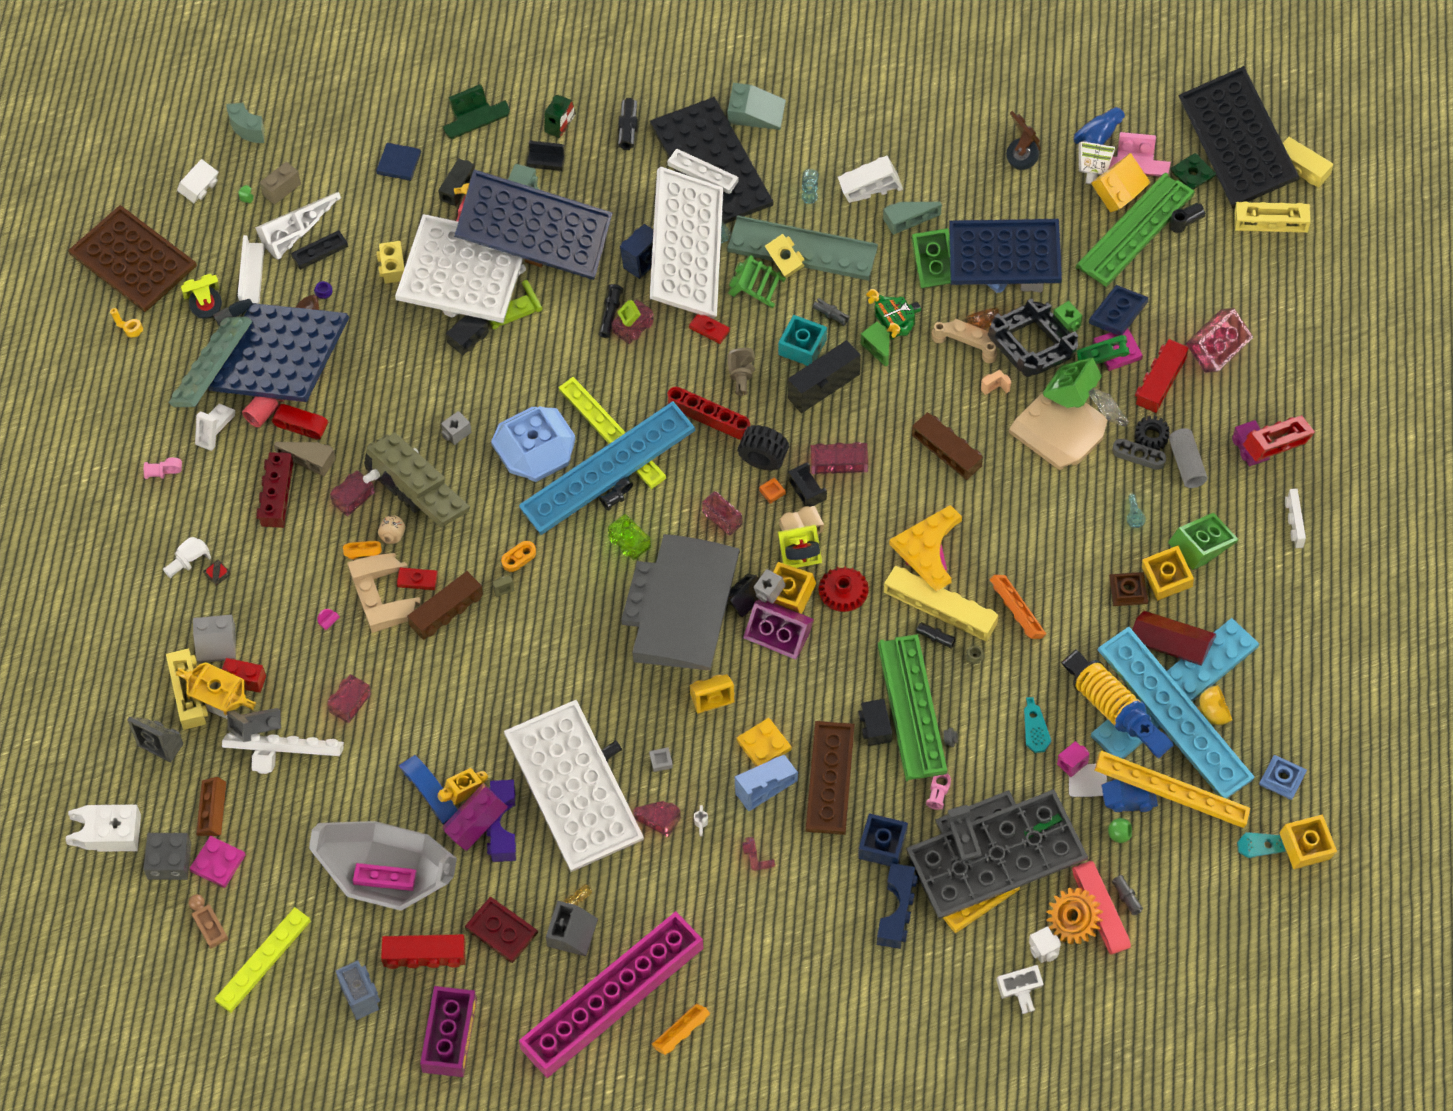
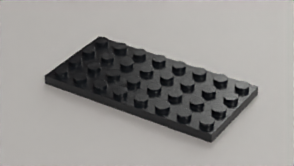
[1178,66,1300,209]
[650,97,773,225]

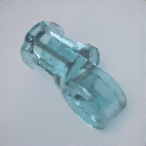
[802,169,819,204]

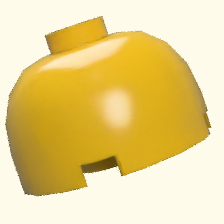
[1197,685,1232,726]

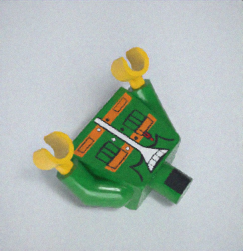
[866,289,921,340]

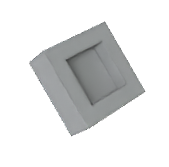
[649,747,673,772]

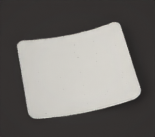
[1069,764,1107,797]

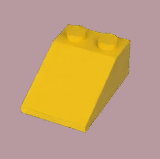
[1091,153,1151,213]

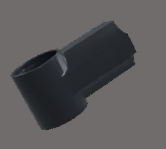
[1170,203,1206,233]

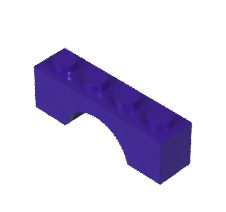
[487,780,516,862]

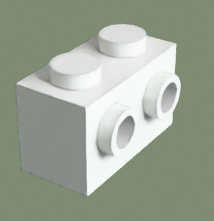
[177,159,218,203]

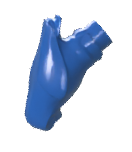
[1073,107,1125,145]

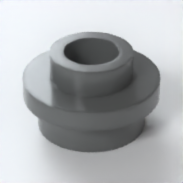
[944,727,958,747]

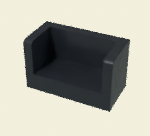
[788,462,827,507]

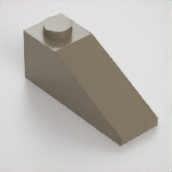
[274,442,336,476]

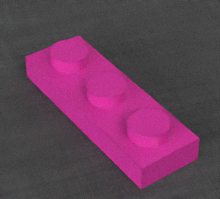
[353,863,417,891]

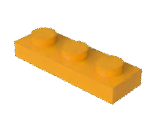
[652,1004,710,1055]

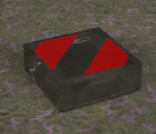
[203,559,231,586]

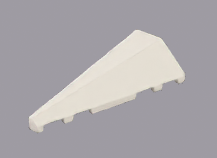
[255,192,341,260]

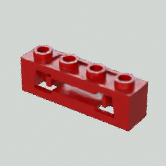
[1242,415,1315,462]

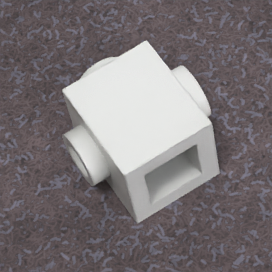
[1029,927,1061,963]

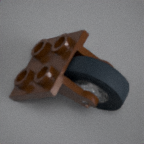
[1006,111,1041,170]

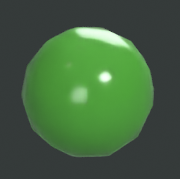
[1108,818,1132,843]

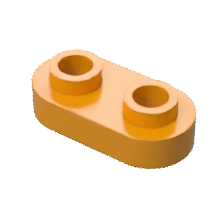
[343,541,382,559]
[501,541,536,572]

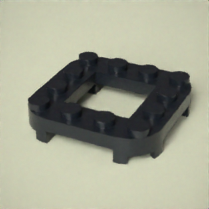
[988,299,1079,377]

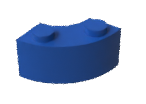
[1101,779,1158,812]

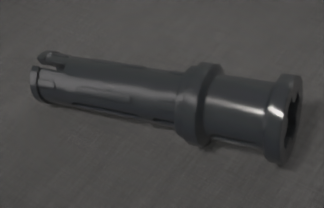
[599,284,624,338]

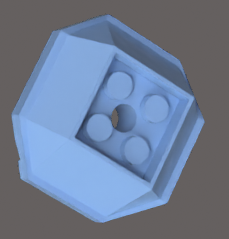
[491,406,576,482]

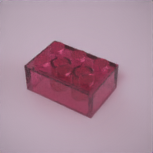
[1185,308,1253,373]

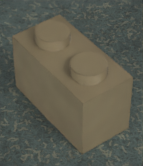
[260,161,301,205]

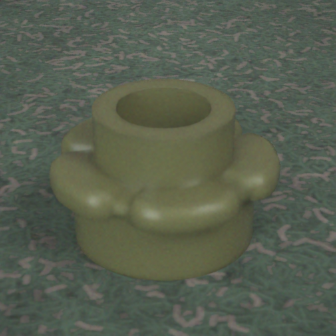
[965,646,985,664]

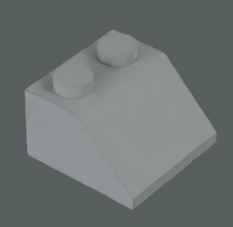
[193,615,236,663]

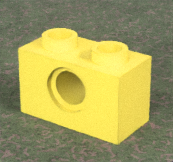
[765,234,805,278]

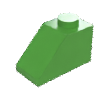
[860,322,890,367]

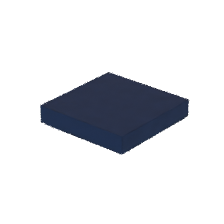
[376,143,421,181]

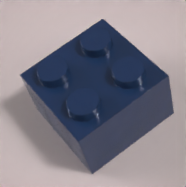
[620,224,654,279]
[858,813,908,866]

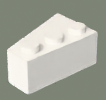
[838,156,903,203]

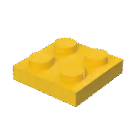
[736,718,792,767]

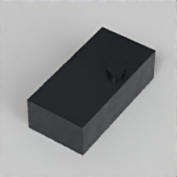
[788,340,861,414]

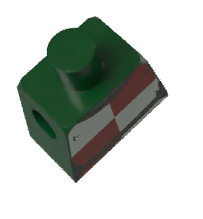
[544,95,576,138]

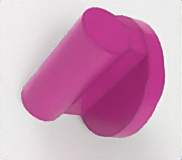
[317,609,340,630]

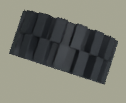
[1134,416,1170,451]

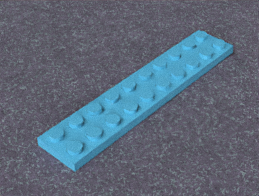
[1091,618,1259,759]
[1098,627,1255,799]

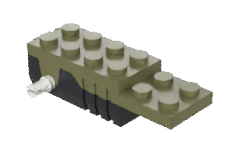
[363,433,470,528]

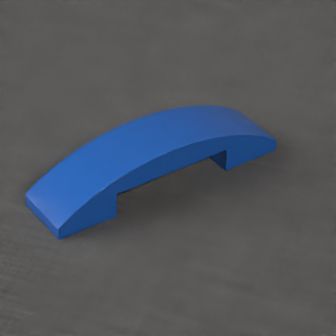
[398,755,457,825]

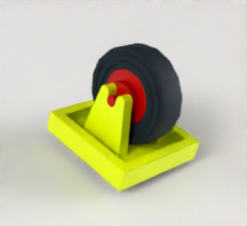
[181,274,222,319]
[778,525,822,568]

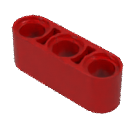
[272,404,329,440]

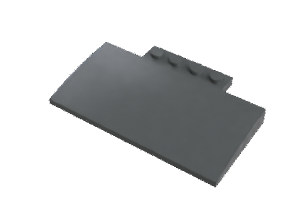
[621,534,740,671]
[906,789,1088,919]

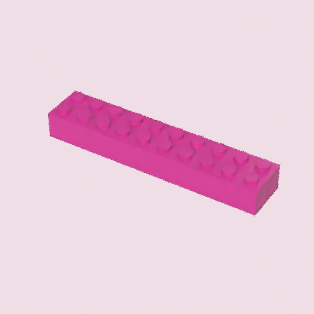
[519,911,704,1078]

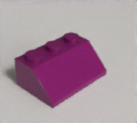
[743,600,814,660]
[442,783,508,851]

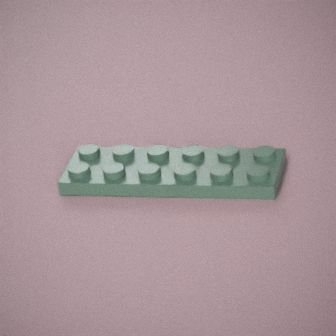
[168,317,252,407]

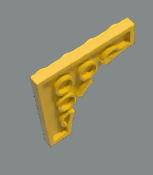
[889,505,962,591]

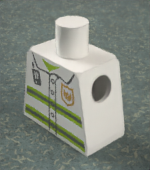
[1079,142,1115,185]

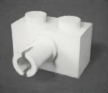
[996,965,1043,1014]

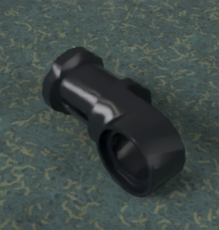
[599,477,633,511]

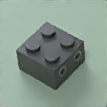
[144,833,192,880]

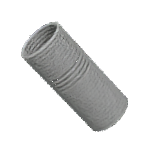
[1169,428,1208,488]

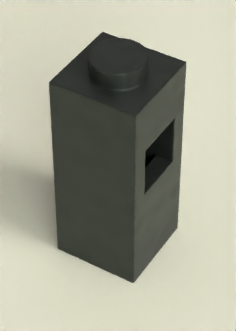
[438,158,475,207]

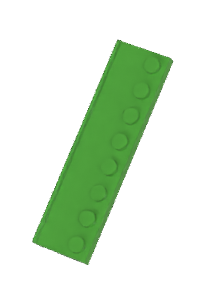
[1076,172,1195,287]
[878,634,947,781]

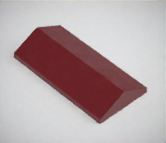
[1132,610,1216,666]

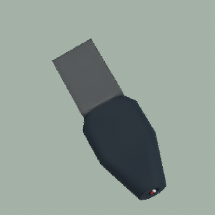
[213,299,253,326]

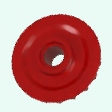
[818,566,869,612]

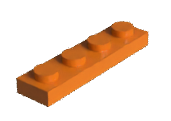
[990,575,1046,639]

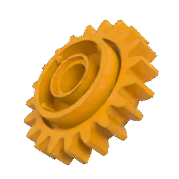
[1046,888,1103,945]

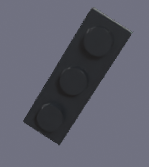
[291,230,348,270]

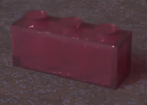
[810,442,868,474]

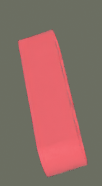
[1072,860,1131,955]

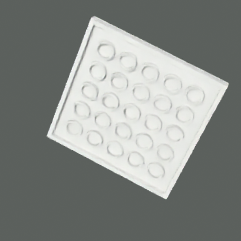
[395,214,523,323]

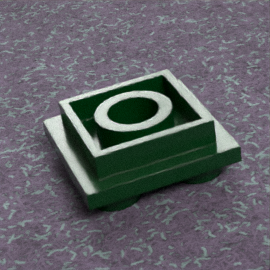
[1170,152,1216,190]

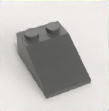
[127,717,183,763]

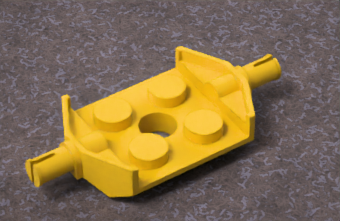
[175,662,256,715]

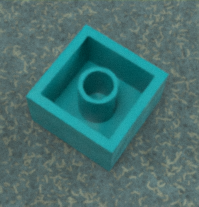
[778,315,827,366]

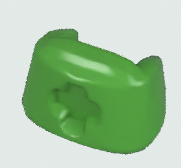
[238,185,254,203]

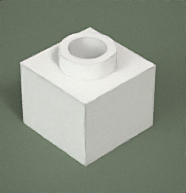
[252,750,276,774]

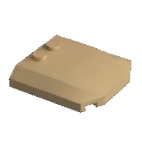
[1009,393,1108,470]

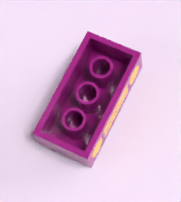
[420,986,477,1077]

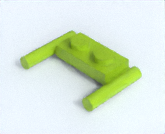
[488,280,543,329]

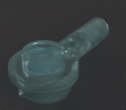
[1127,494,1146,528]

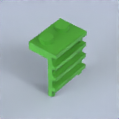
[728,255,786,308]

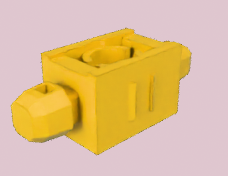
[437,768,488,805]

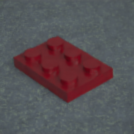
[465,896,538,964]

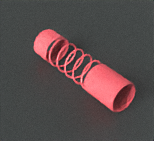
[242,396,284,427]

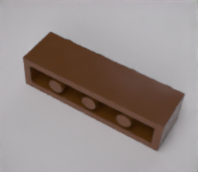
[912,412,983,480]
[407,571,483,640]

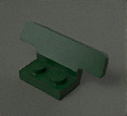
[442,84,510,139]

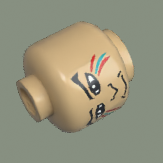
[378,515,405,544]

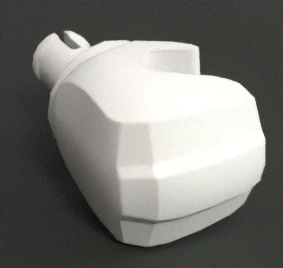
[163,537,211,578]

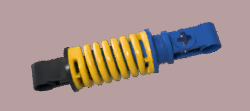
[1061,649,1174,759]

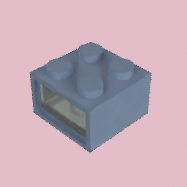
[336,960,380,1020]

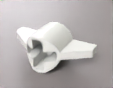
[694,805,708,836]

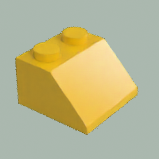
[690,674,735,714]

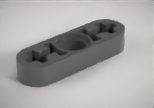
[1112,439,1166,470]

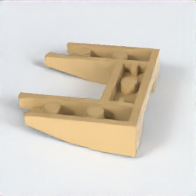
[347,553,421,633]

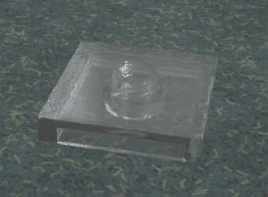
[1088,388,1129,426]

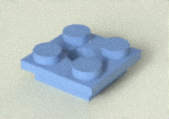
[1259,755,1307,800]

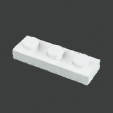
[1285,489,1306,548]

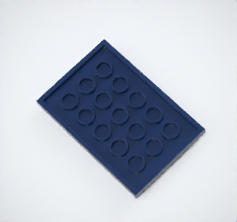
[949,219,1062,285]

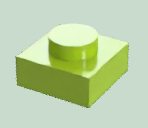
[617,300,641,327]

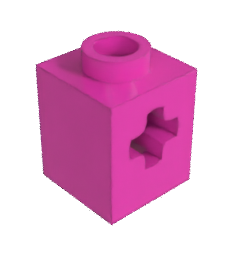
[1057,741,1089,777]

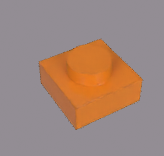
[759,477,786,504]

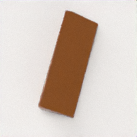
[196,777,226,836]

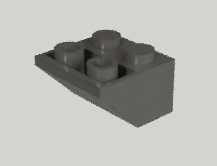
[546,901,598,956]

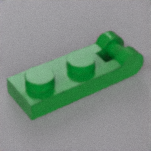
[1076,335,1130,364]

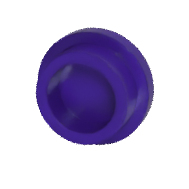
[314,281,333,299]

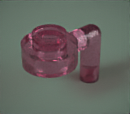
[742,836,776,871]

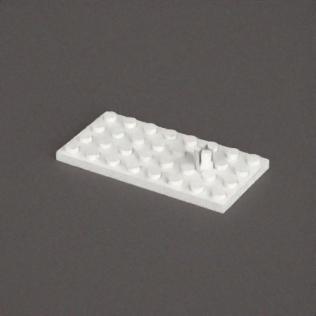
[650,167,723,318]
[504,700,644,872]

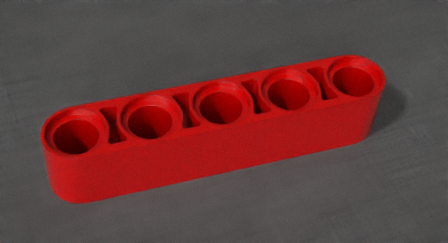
[667,387,750,440]

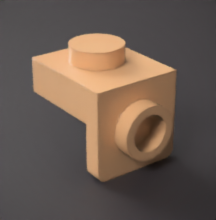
[981,369,1011,395]

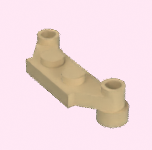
[931,319,997,363]

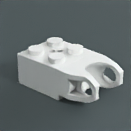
[66,805,141,852]

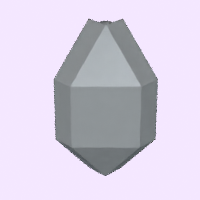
[309,821,457,911]

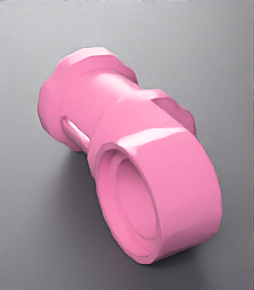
[144,457,182,479]
[926,773,951,810]

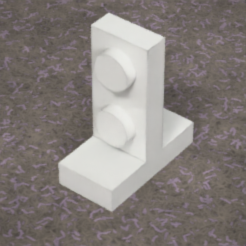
[195,404,235,451]

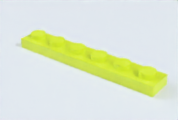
[215,907,311,1013]

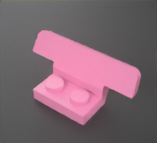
[1108,132,1171,177]

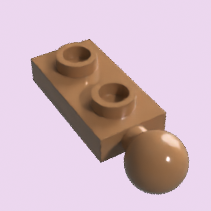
[188,894,229,949]

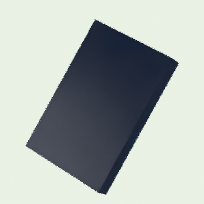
[1089,285,1148,336]

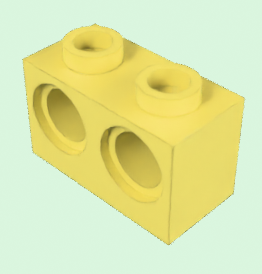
[376,241,405,284]

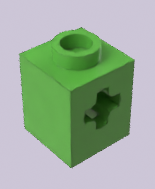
[1054,301,1082,332]

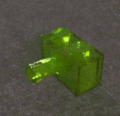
[608,514,651,561]

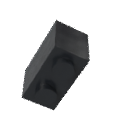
[446,315,489,355]
[858,699,892,746]

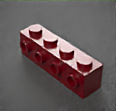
[256,452,294,528]

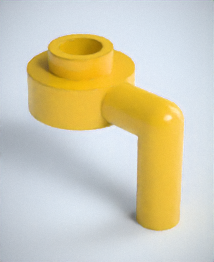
[110,308,143,337]

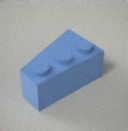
[735,755,798,811]

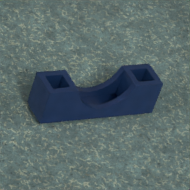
[877,863,918,949]

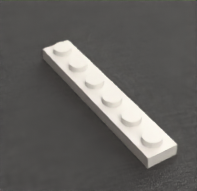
[222,732,344,756]

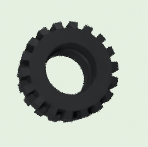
[737,425,789,471]

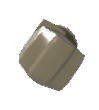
[727,348,755,396]

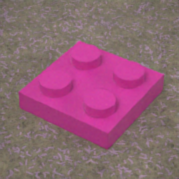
[1093,329,1143,371]
[189,836,246,888]

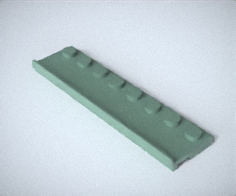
[728,216,878,281]

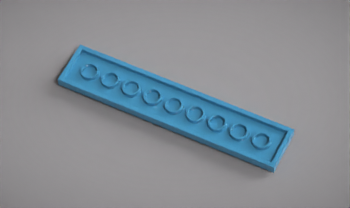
[519,401,696,535]

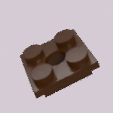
[1109,572,1148,606]

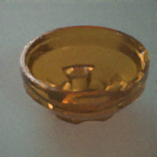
[966,307,999,329]

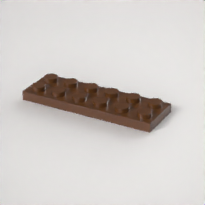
[806,721,855,835]

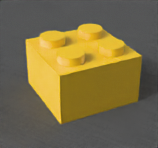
[1142,546,1194,601]
[773,562,816,614]
[1279,815,1337,869]

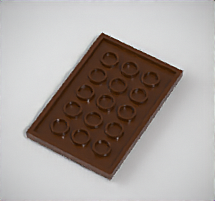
[68,205,197,312]

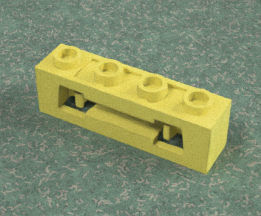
[1234,202,1310,233]
[166,648,208,730]

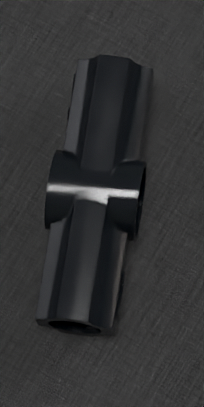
[618,98,637,150]

